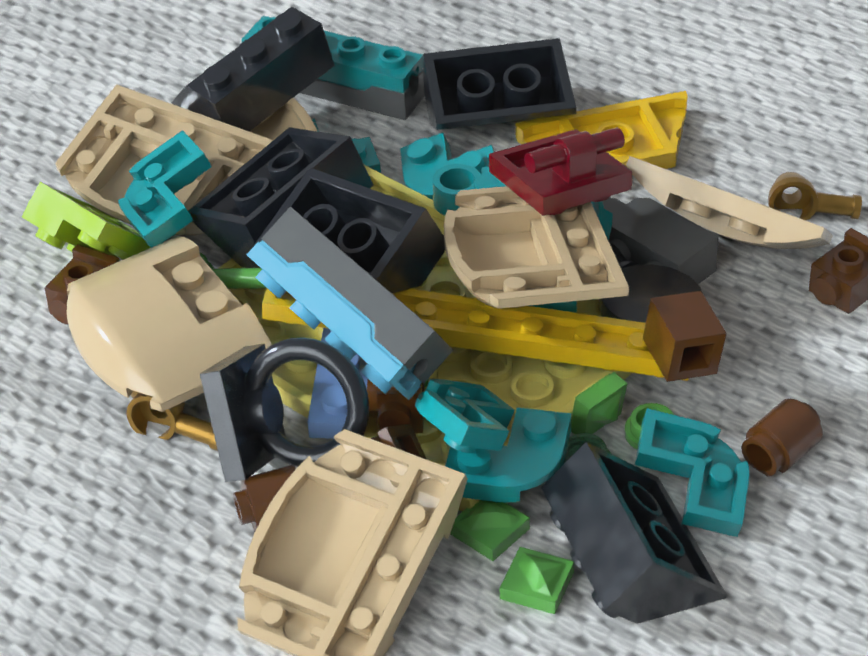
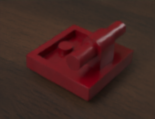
[489,127,632,216]

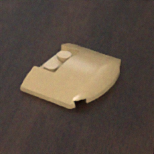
[55,84,273,235]
[626,156,833,249]
[444,186,629,309]
[66,236,272,412]
[237,429,467,656]

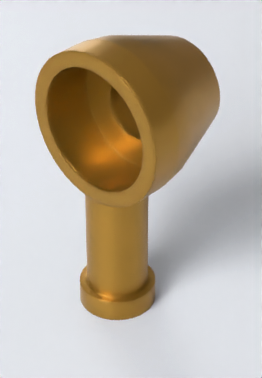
[768,172,862,220]
[126,393,218,451]

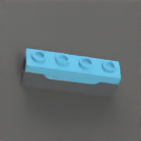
[247,206,453,400]

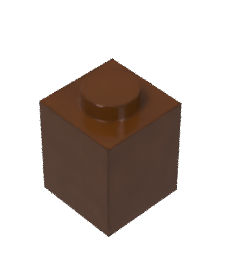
[643,291,727,382]

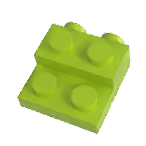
[21,182,151,260]

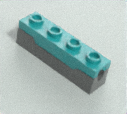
[241,15,425,121]

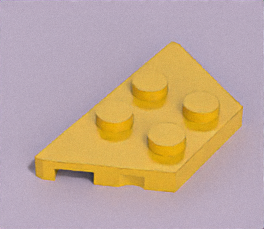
[515,91,688,176]

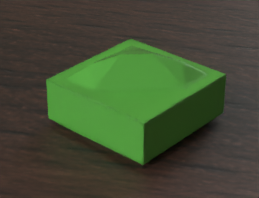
[571,372,628,441]
[450,500,530,561]
[499,547,574,614]

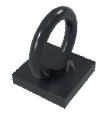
[200,338,370,482]

